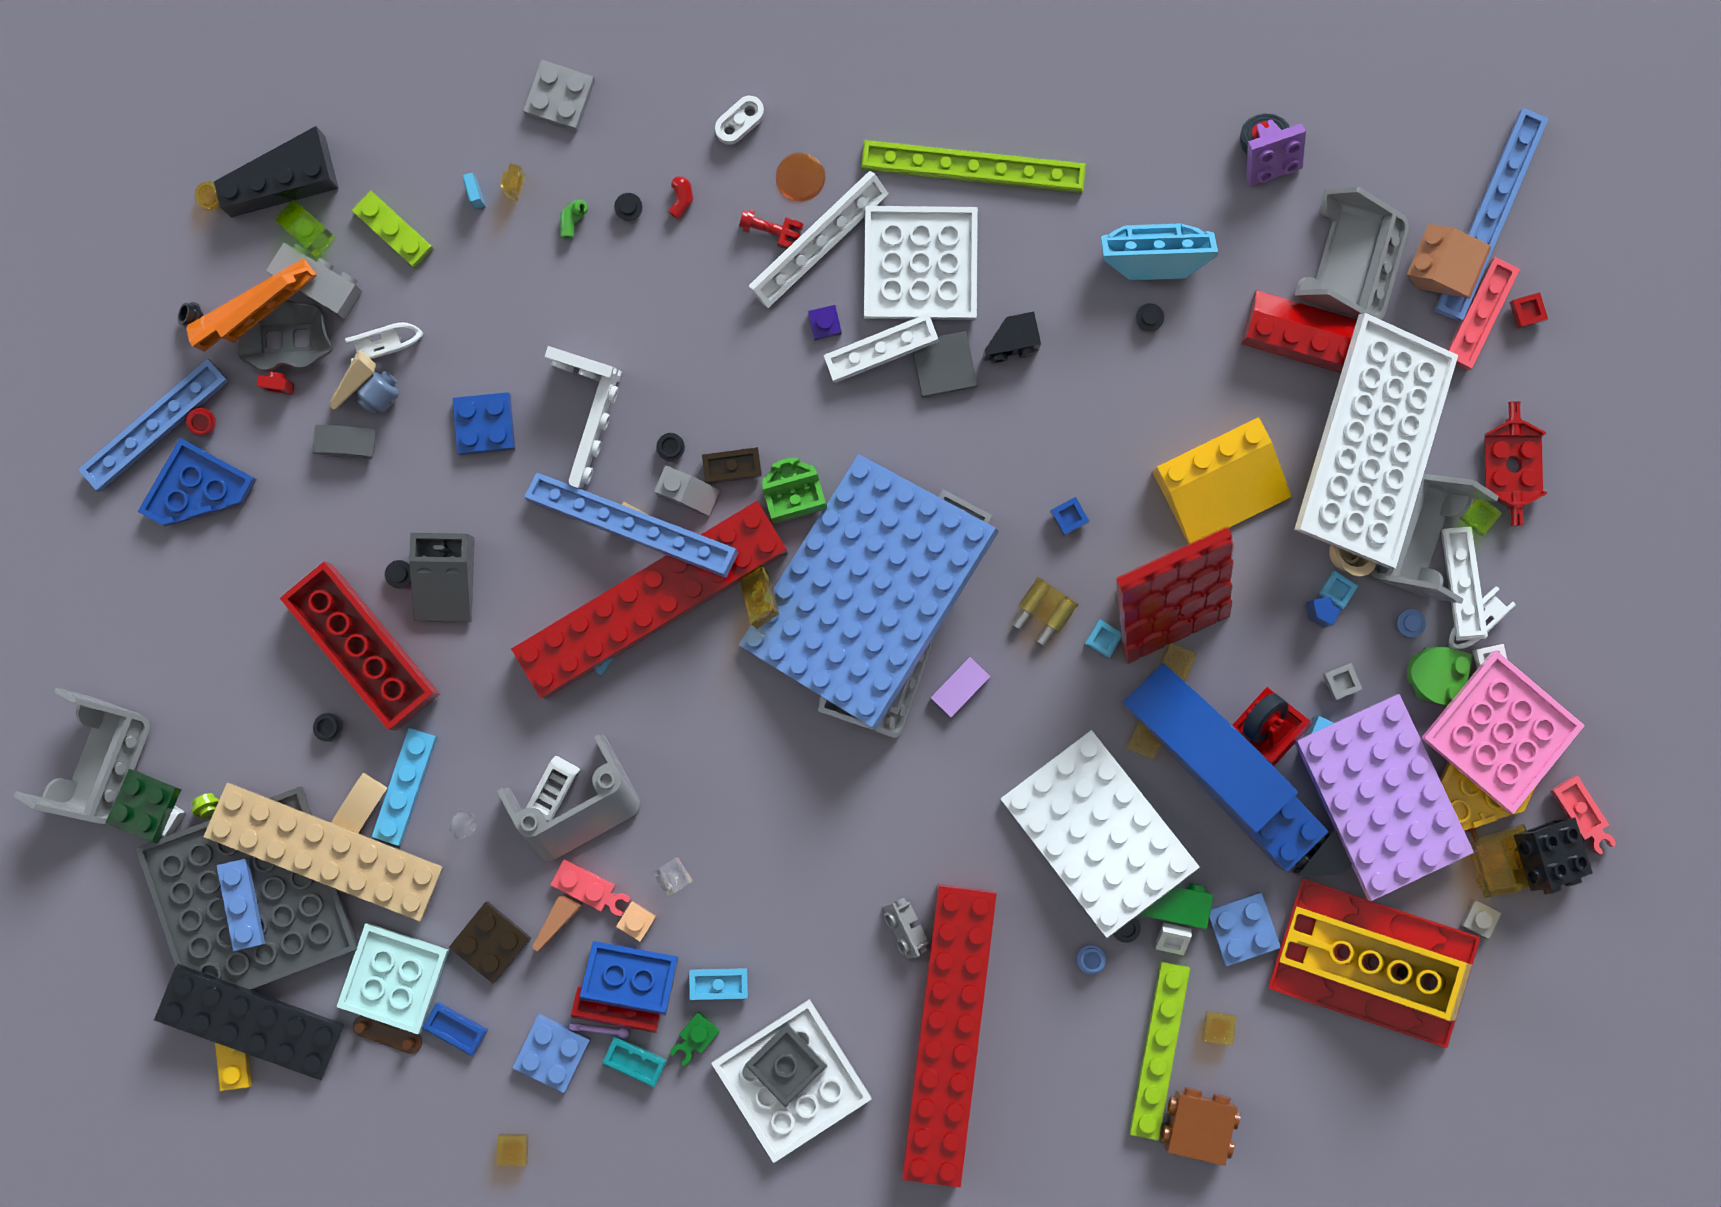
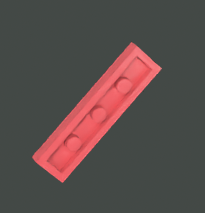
[1448,257,1520,371]

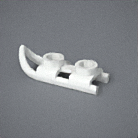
[345,323,423,362]
[1449,586,1516,650]

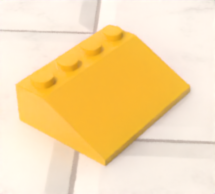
[1152,417,1292,544]

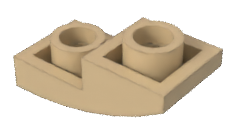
[331,773,388,833]

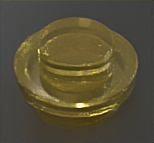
[195,181,220,210]

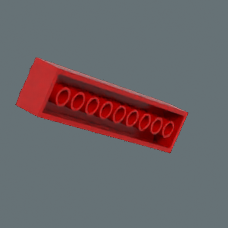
[511,501,788,699]
[902,884,997,1188]

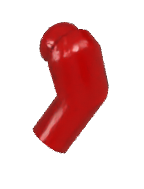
[668,176,693,220]

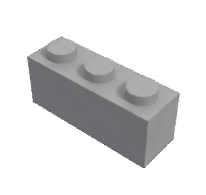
[266,243,362,320]

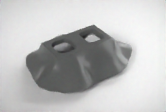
[238,300,332,372]

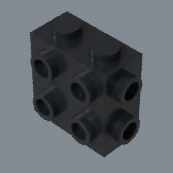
[1513,817,1593,894]

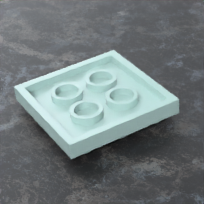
[337,923,449,1034]

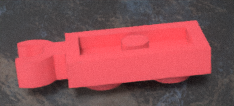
[1550,775,1616,855]
[551,859,631,916]

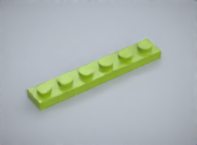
[1129,961,1190,1141]

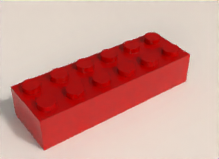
[279,561,440,731]

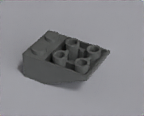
[409,533,475,622]

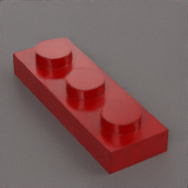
[571,987,661,1033]

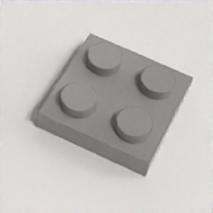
[523,60,595,131]

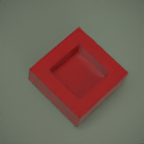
[1509,292,1548,329]
[256,372,294,395]

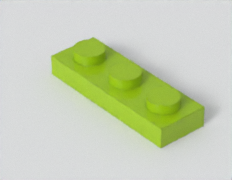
[352,190,434,269]

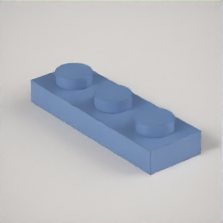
[217,859,265,951]

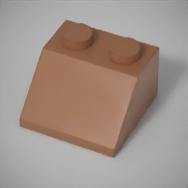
[1407,224,1491,299]

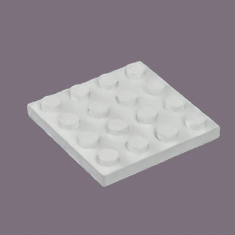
[864,206,977,320]
[711,999,872,1163]

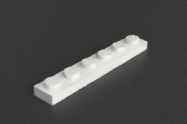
[749,171,889,308]

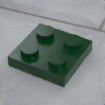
[105,769,182,843]

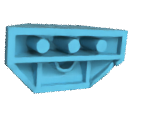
[1101,224,1218,280]

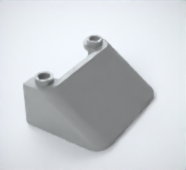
[1294,187,1409,320]

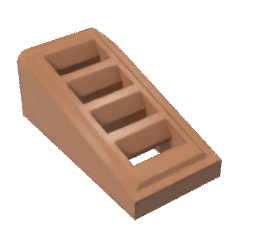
[532,895,582,951]

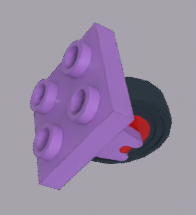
[1240,113,1306,186]

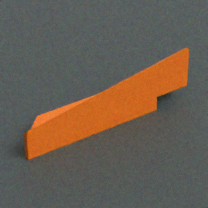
[186,259,317,352]

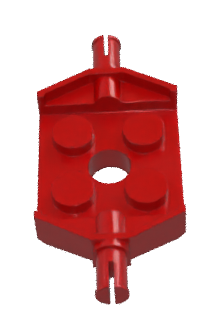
[1484,401,1547,526]

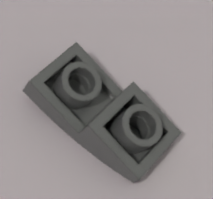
[312,425,376,459]

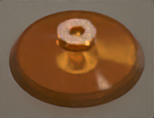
[776,152,825,201]

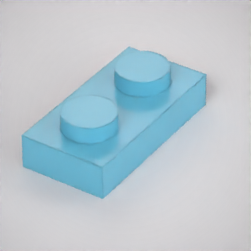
[689,968,748,1000]

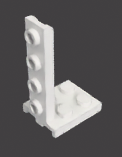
[545,346,623,489]

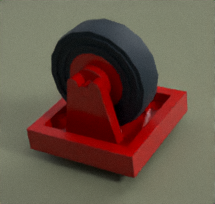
[1232,687,1312,766]

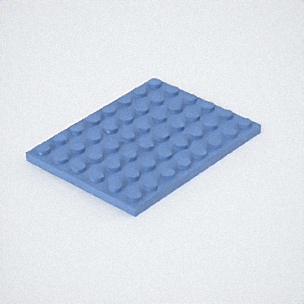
[739,454,999,730]

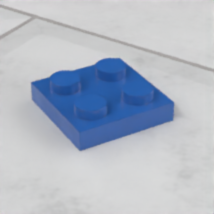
[452,392,515,455]

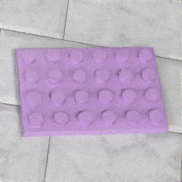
[1295,694,1474,901]

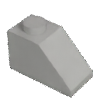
[654,465,720,517]

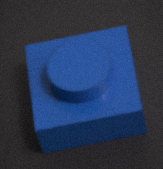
[1050,497,1089,536]

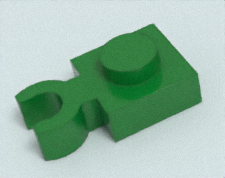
[670,1011,720,1066]

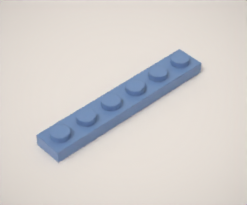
[78,359,229,492]

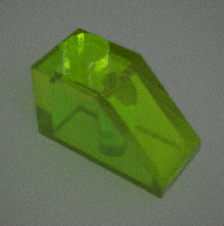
[274,200,335,257]

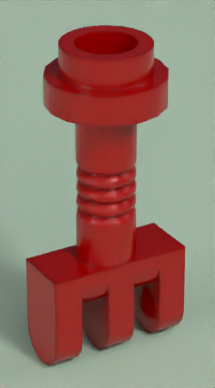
[739,210,804,249]

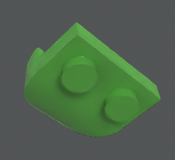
[762,458,827,524]
[1407,646,1473,707]

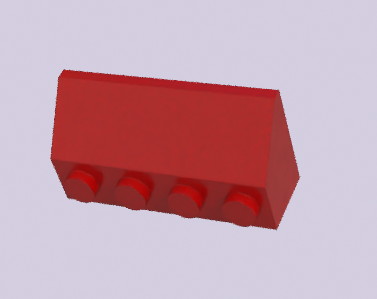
[1240,290,1357,373]

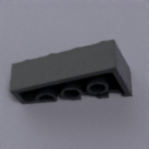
[214,126,339,217]

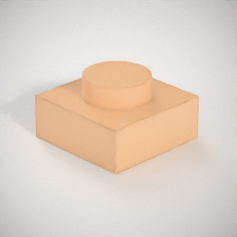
[616,901,657,942]

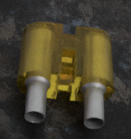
[1012,577,1079,646]

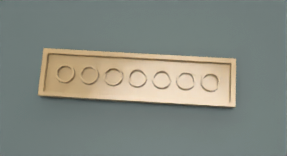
[203,783,444,921]

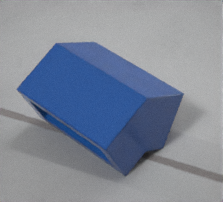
[1305,597,1341,628]

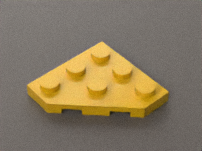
[1440,762,1535,831]

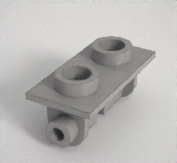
[882,897,929,959]

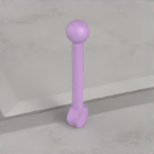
[569,1023,629,1039]

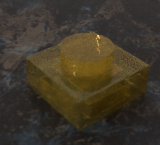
[501,163,525,200]
[1202,1011,1237,1046]
[497,1134,528,1166]

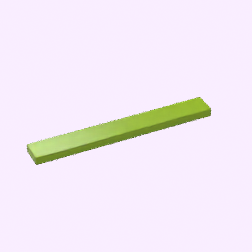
[861,140,1086,193]

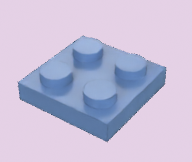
[1209,892,1281,966]
[513,1014,591,1093]

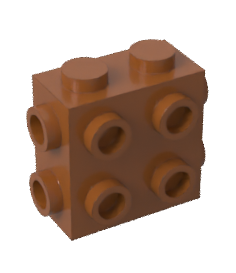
[1161,1087,1240,1166]

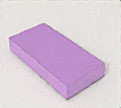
[931,657,991,718]

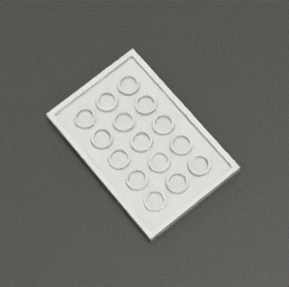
[1001,730,1200,938]

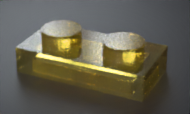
[740,566,780,629]

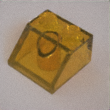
[1469,824,1529,898]

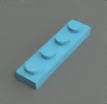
[372,728,438,846]

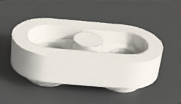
[715,96,764,145]

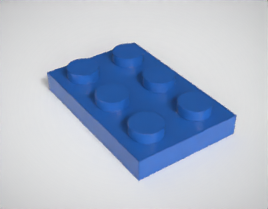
[580,941,678,1016]

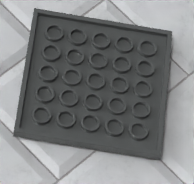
[135,787,358,990]

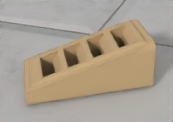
[330,350,376,410]

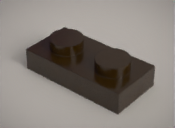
[702,447,762,484]

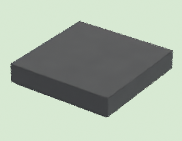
[913,331,978,398]
[745,1023,827,1107]

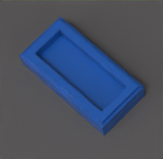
[422,1002,488,1056]

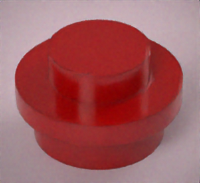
[186,408,216,436]

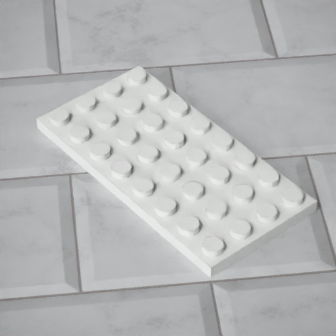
[1294,313,1458,568]

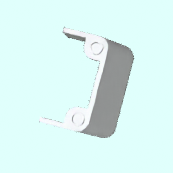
[1371,474,1499,604]
[13,687,150,824]
[497,734,641,861]

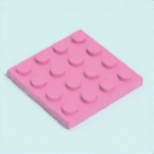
[1421,650,1585,814]

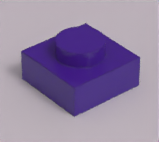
[808,305,842,340]

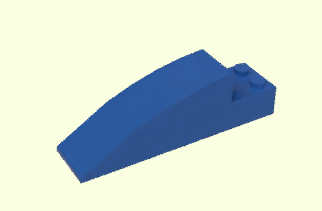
[1122,663,1329,872]

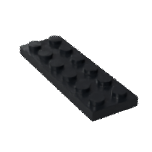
[154,964,345,1080]

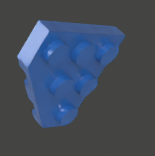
[137,438,257,526]

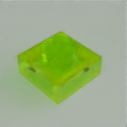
[1459,499,1502,536]

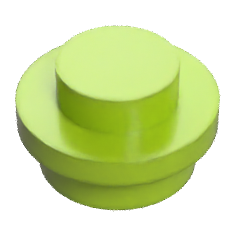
[191,793,219,818]

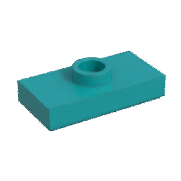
[602,1036,667,1088]

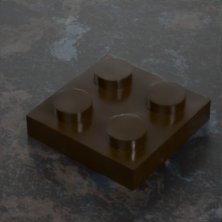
[449,901,531,984]

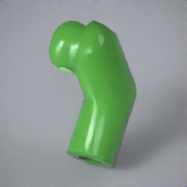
[560,200,588,239]

